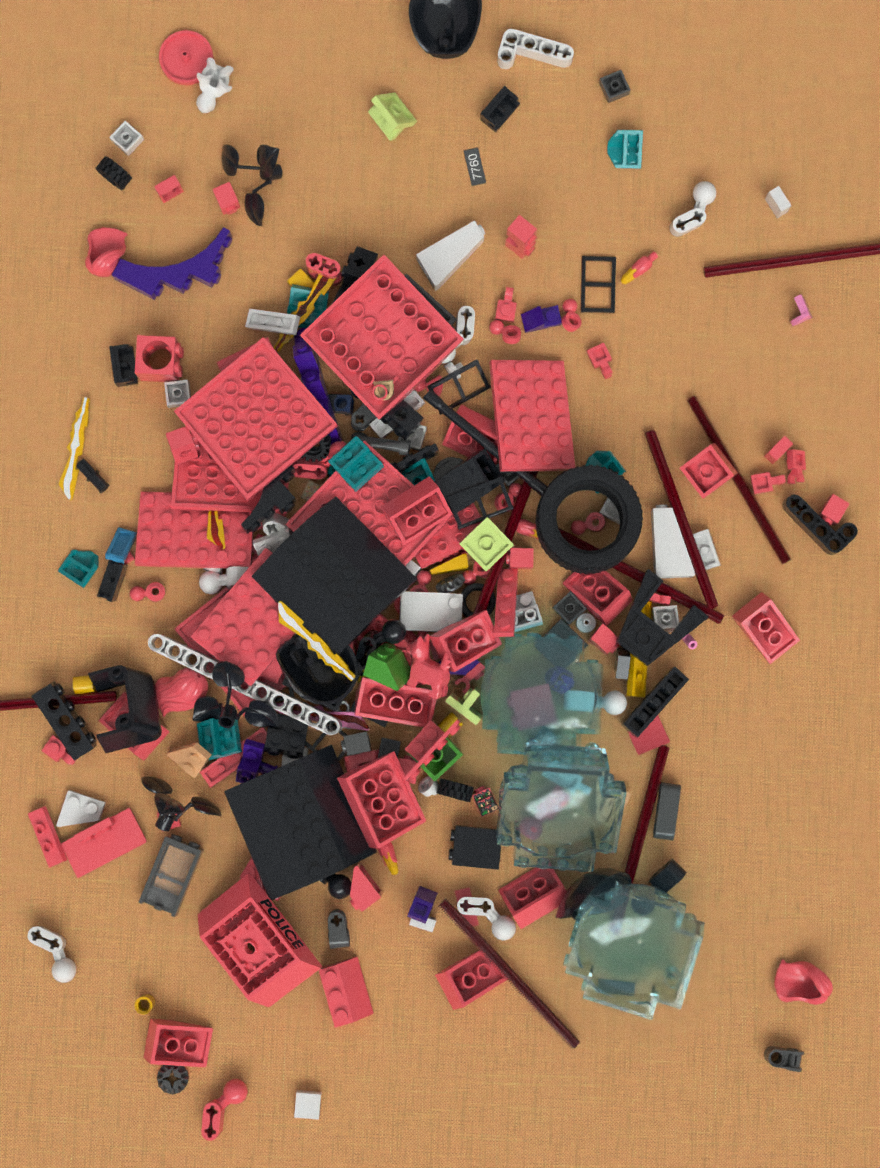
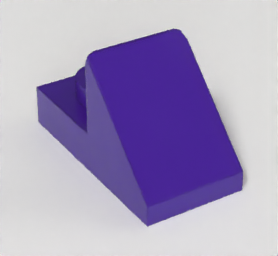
[521,305,562,333]

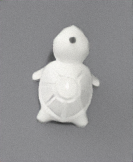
[196,58,234,113]

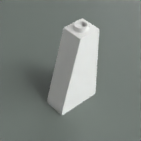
[416,221,485,291]
[651,505,695,579]

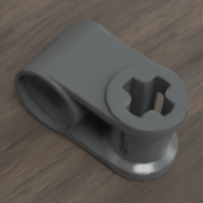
[351,403,377,432]
[328,909,350,949]
[764,1046,804,1072]

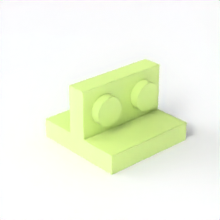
[368,92,417,141]
[459,517,514,571]
[445,687,483,725]

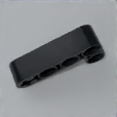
[782,494,858,555]

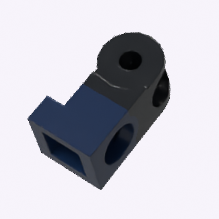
[328,394,354,416]

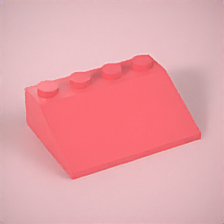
[337,751,426,849]

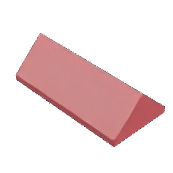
[354,677,437,727]

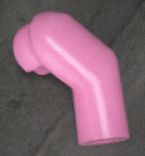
[682,633,697,649]

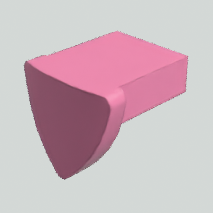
[790,295,813,326]

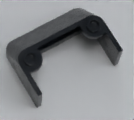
[88,665,162,753]

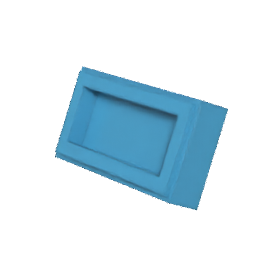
[105,527,137,564]

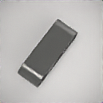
[653,782,681,841]

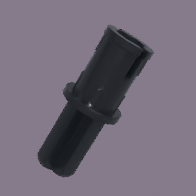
[76,459,110,493]

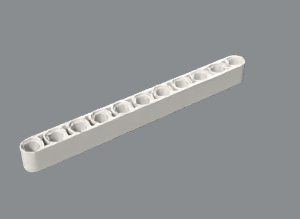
[148,634,342,735]

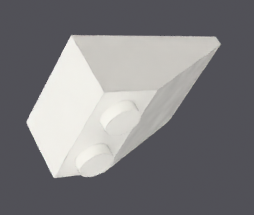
[399,591,463,632]

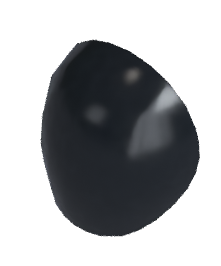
[409,0,482,59]
[276,634,358,705]
[555,868,632,920]

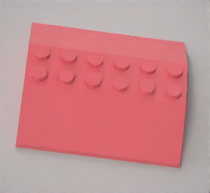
[300,255,464,420]

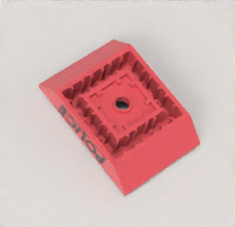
[197,872,323,1007]

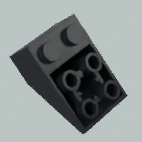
[434,449,505,513]

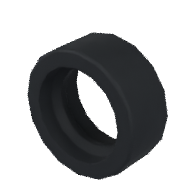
[461,583,496,617]

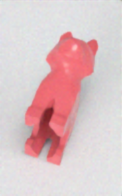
[406,634,452,699]

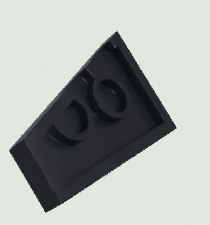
[390,443,439,473]

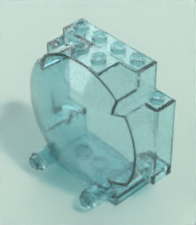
[480,633,603,757]
[496,738,626,872]
[563,882,705,1020]

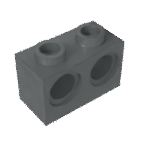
[341,732,372,756]

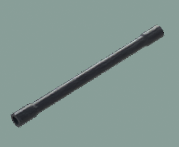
[423,390,547,496]

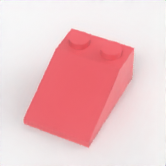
[562,571,633,626]
[732,592,800,664]
[430,610,502,672]
[98,692,170,761]
[435,944,508,1010]
[143,1018,213,1067]

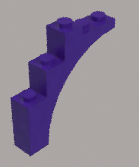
[112,227,233,300]
[293,328,342,444]

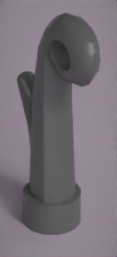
[351,432,411,456]

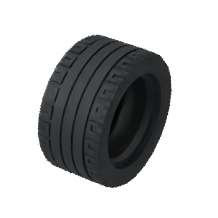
[535,465,643,574]

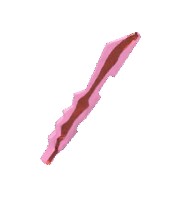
[274,702,369,731]

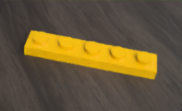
[626,601,652,698]

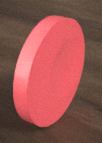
[159,30,214,85]

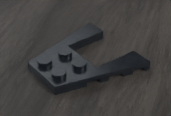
[616,569,709,666]

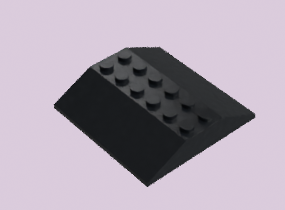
[251,497,417,655]
[224,745,377,900]

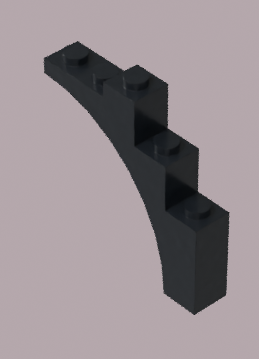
[241,465,296,534]

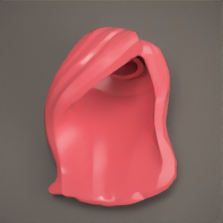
[85,227,128,278]
[155,668,208,717]
[774,959,833,1005]

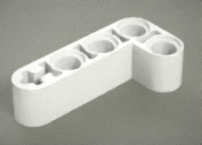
[497,29,574,69]

